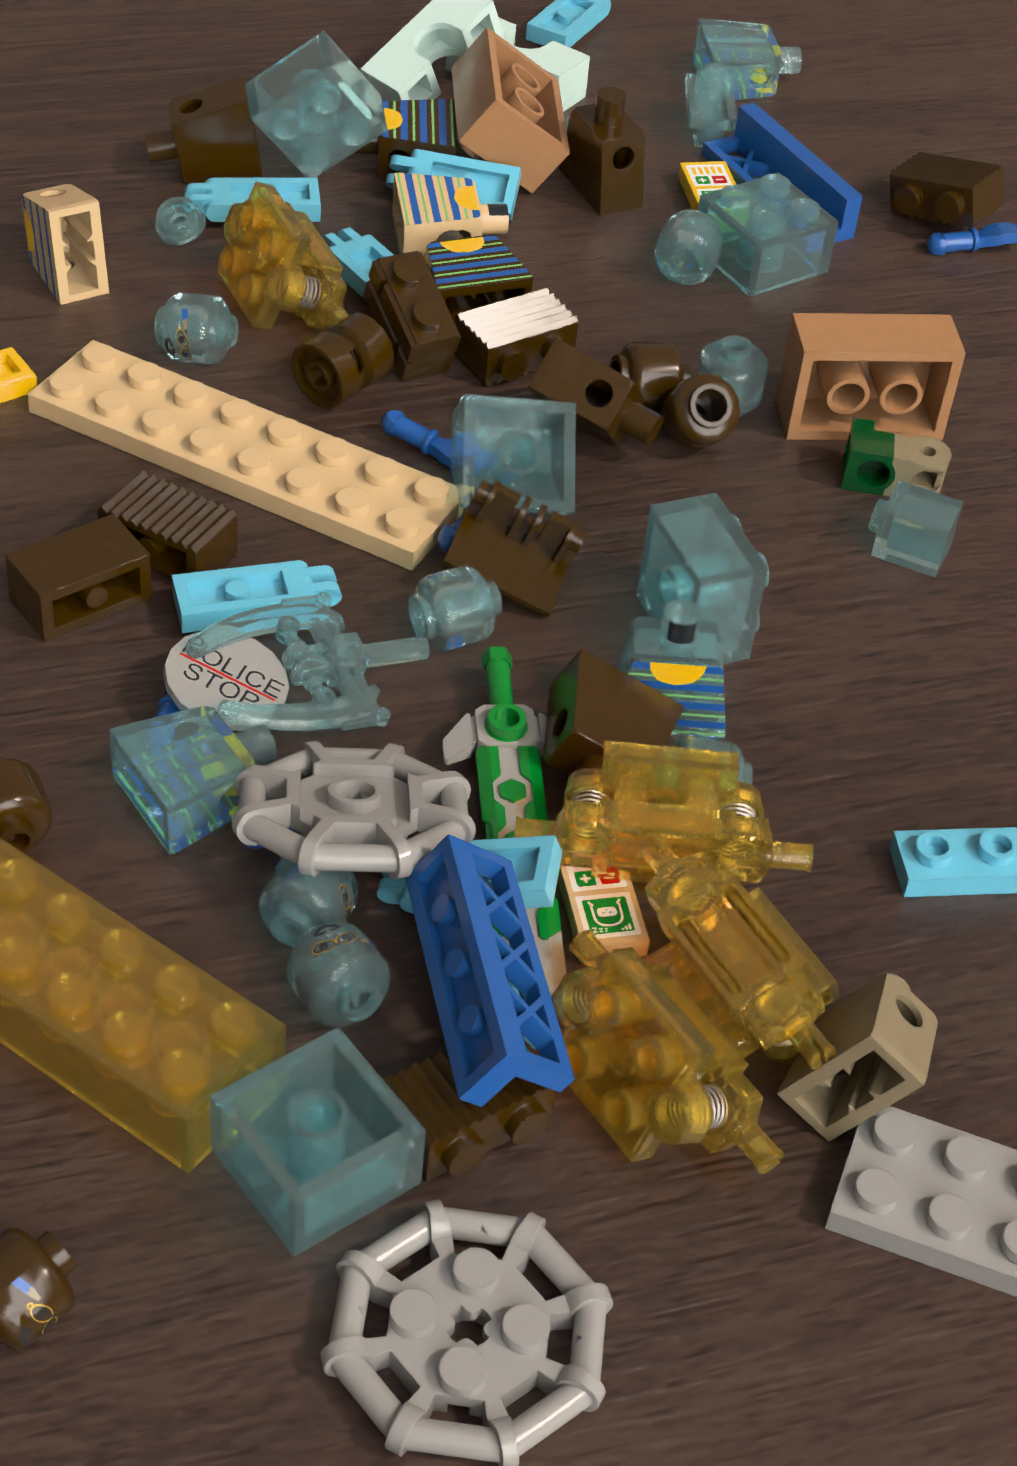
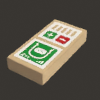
[558,839,650,963]

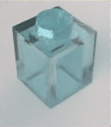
[868,480,964,577]

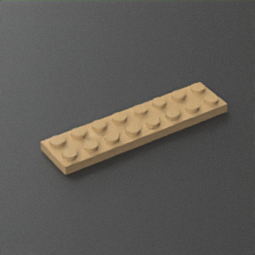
[28,340,470,571]

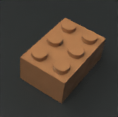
[451,27,570,193]
[775,313,966,440]

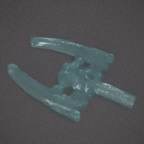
[186,592,430,731]

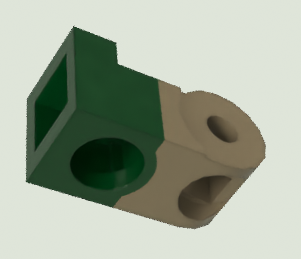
[840,417,952,501]

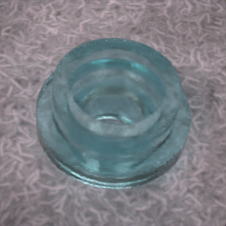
[155,197,206,245]

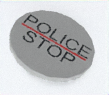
[163,630,289,731]

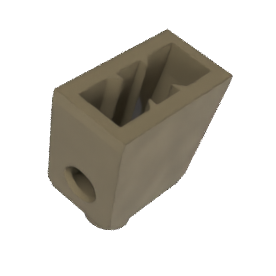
[777,972,938,1142]

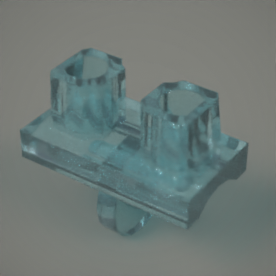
[685,63,737,147]

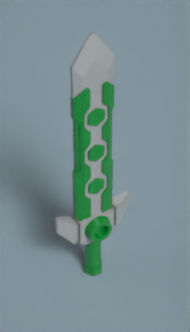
[442,647,566,997]

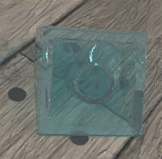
[451,394,576,515]

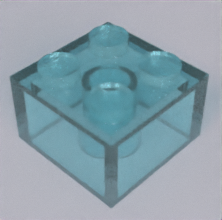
[246,30,388,178]
[692,173,839,296]
[636,492,769,667]
[210,1027,426,1257]

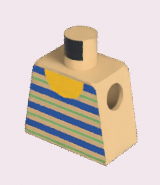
[392,173,509,258]
[21,184,109,305]

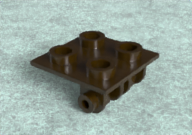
[442,480,587,617]

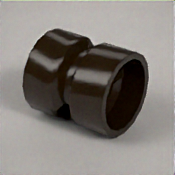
[291,313,394,409]

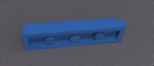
[702,103,863,250]
[405,834,575,1107]

